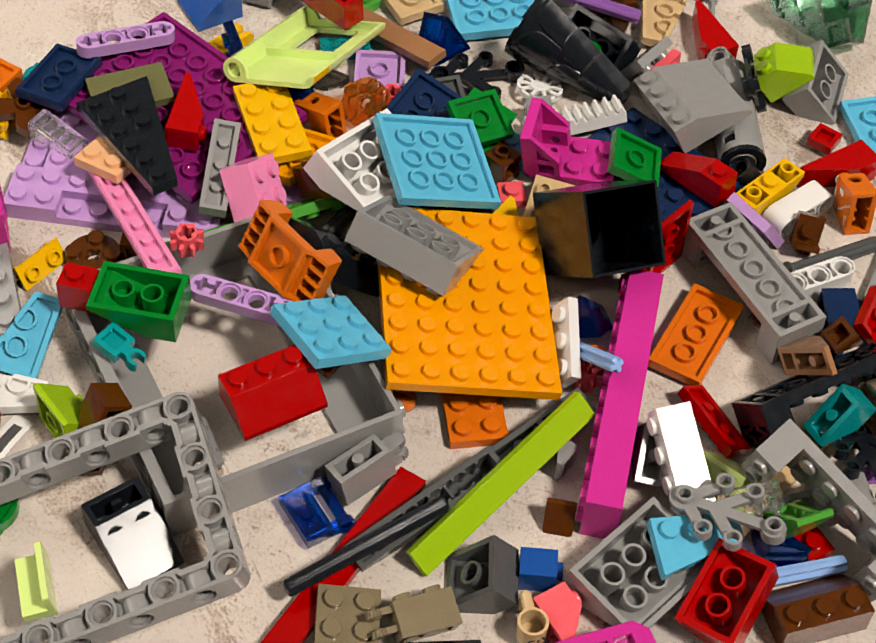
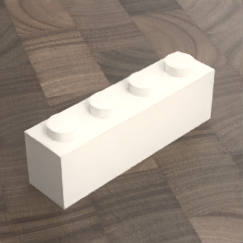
[647,401,716,516]

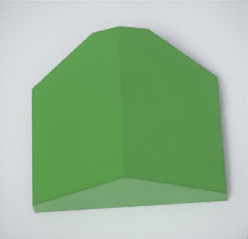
[764,499,836,539]

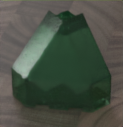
[770,0,872,49]

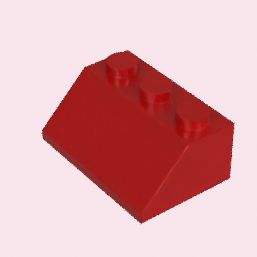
[218,344,328,441]
[674,538,779,643]

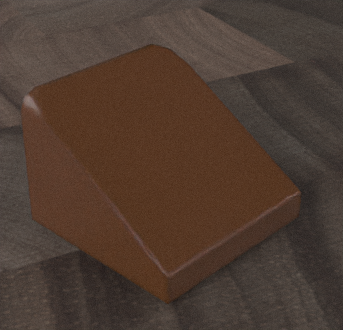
[820,315,863,354]
[542,498,578,537]

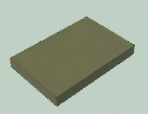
[85,61,175,107]

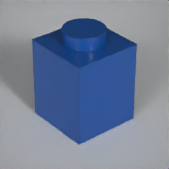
[518,547,563,592]

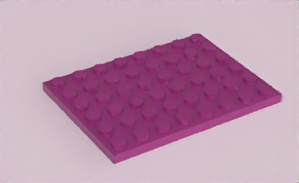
[66,12,307,204]

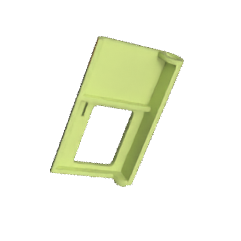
[223,5,386,89]

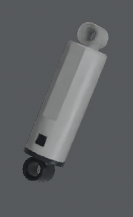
[706,46,766,186]

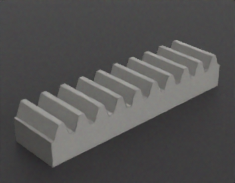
[198,118,241,218]

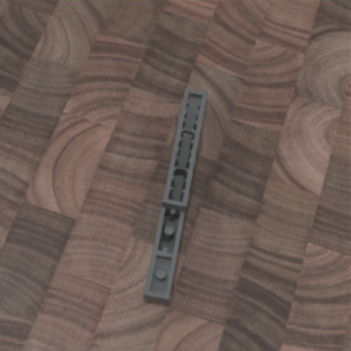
[343,387,596,572]

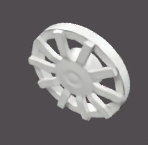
[516,72,563,103]

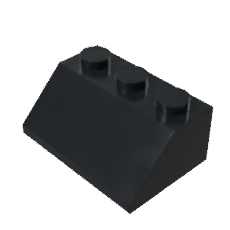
[568,3,644,71]

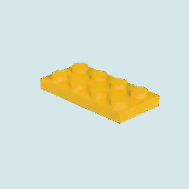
[233,83,312,164]

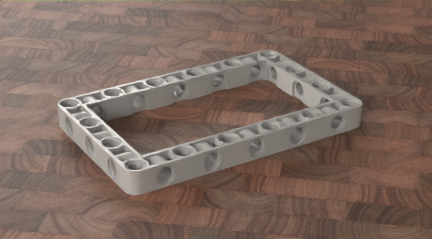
[0,392,251,643]

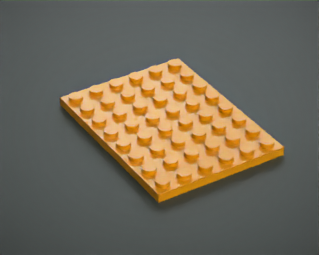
[377,207,562,400]

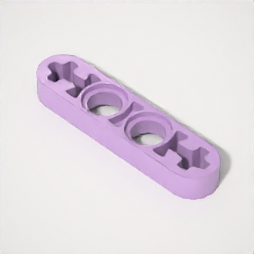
[76,21,175,58]
[190,274,292,326]

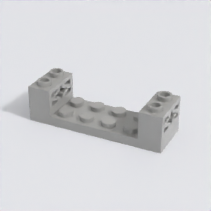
[683,202,827,364]
[740,419,876,602]

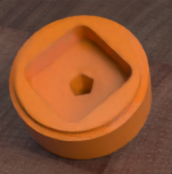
[393,390,417,412]

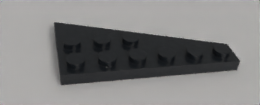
[76,76,178,196]

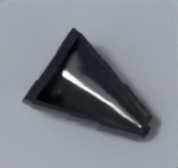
[505,0,631,105]

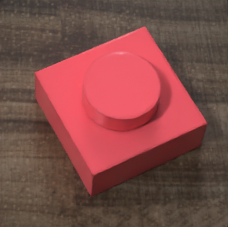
[496,181,527,208]

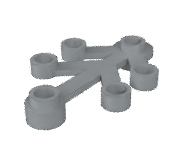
[669,473,787,551]

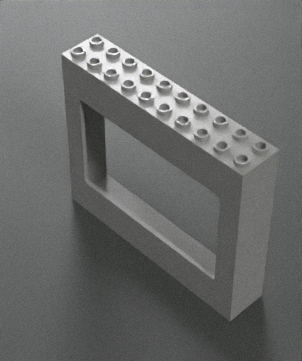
[64,216,406,537]

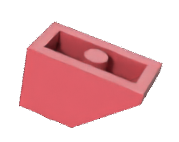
[533,581,582,643]

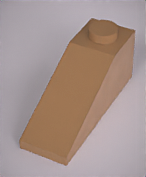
[777,336,838,376]

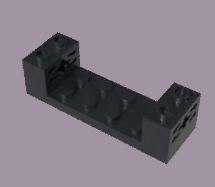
[731,342,876,448]

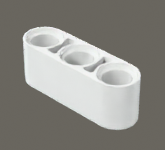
[762,180,835,238]
[791,256,855,302]

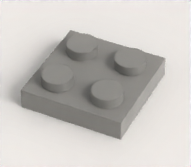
[620,36,673,83]

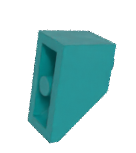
[803,384,876,447]

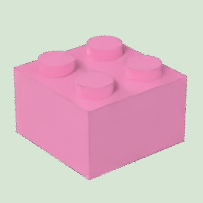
[219,153,287,223]

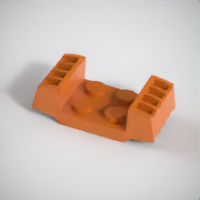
[238,200,342,302]

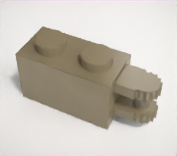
[365,584,463,643]

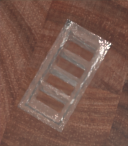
[28,109,88,159]

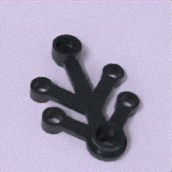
[741,44,767,113]
[428,51,525,99]
[830,425,876,498]

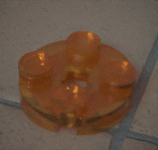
[342,77,391,126]

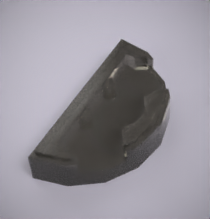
[312,69,350,91]

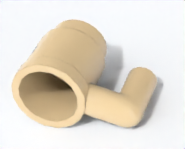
[516,590,549,643]

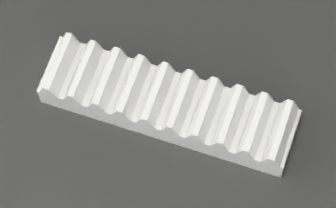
[521,95,627,136]

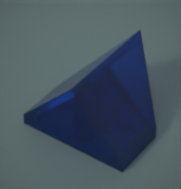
[419,12,470,66]
[576,295,613,338]
[751,515,812,567]

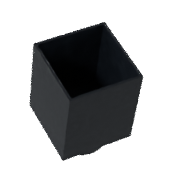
[533,180,666,278]

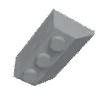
[782,40,849,125]

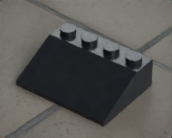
[288,216,380,298]

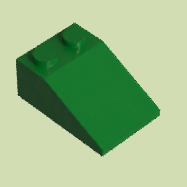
[86,261,192,343]

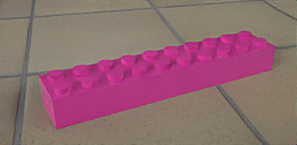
[575,270,664,539]

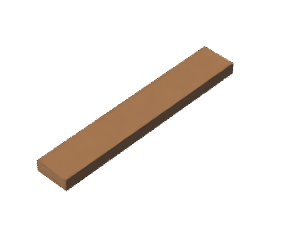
[362,7,446,69]

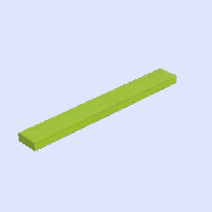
[406,391,595,576]

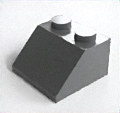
[446,535,519,614]

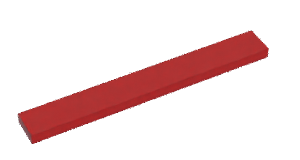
[261,467,426,643]

